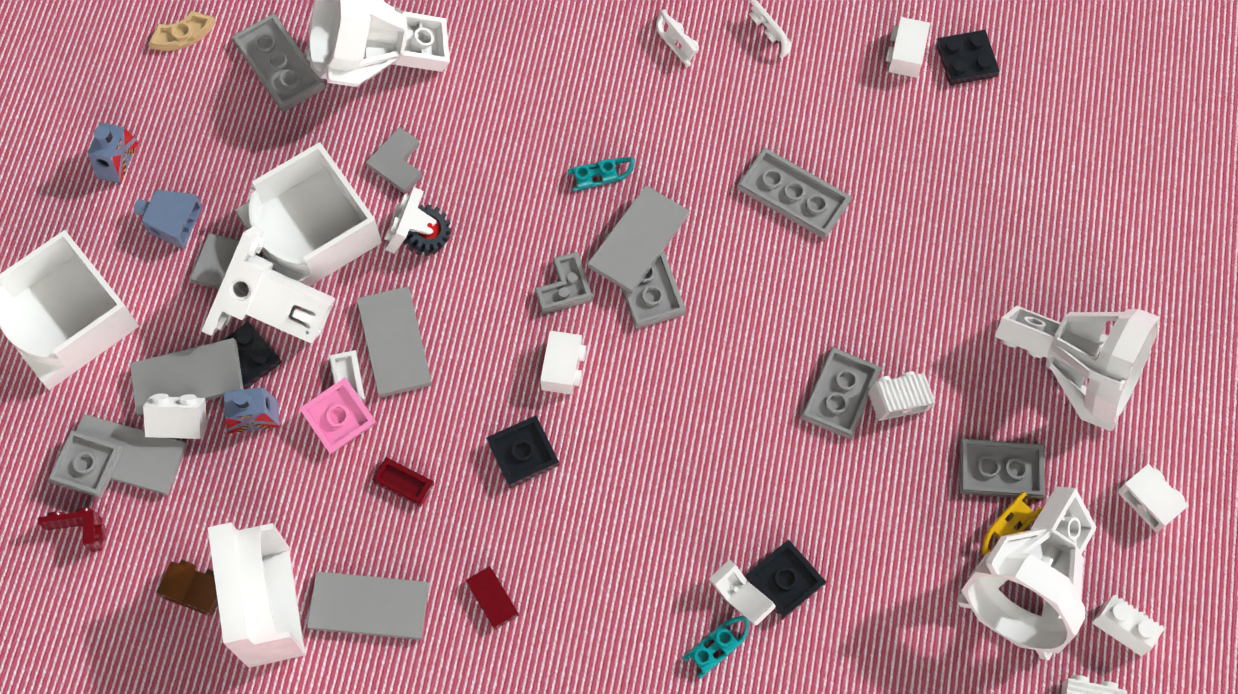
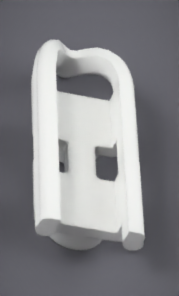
[749,0,791,58]
[656,9,699,67]

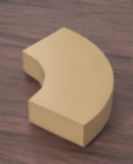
[148,11,216,51]

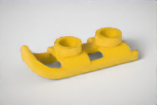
[982,491,1043,555]

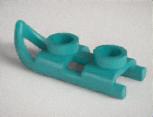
[567,157,635,192]
[682,616,750,679]

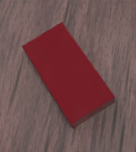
[372,457,434,508]
[465,566,519,630]

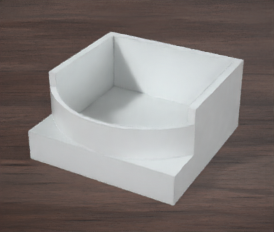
[235,142,382,286]
[0,230,139,390]
[208,522,306,668]

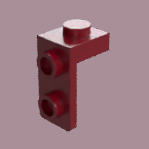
[38,508,106,552]

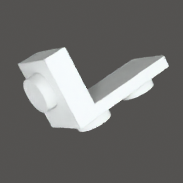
[709,560,775,625]

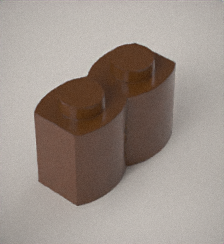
[156,560,218,617]

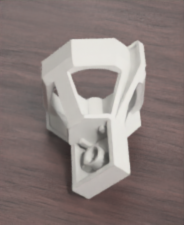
[306,0,450,87]
[995,306,1160,431]
[957,487,1097,660]

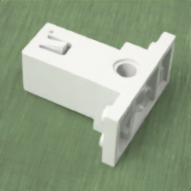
[202,226,335,343]

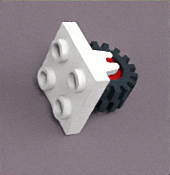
[384,187,452,256]

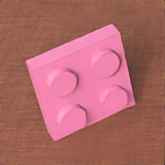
[299,377,377,454]

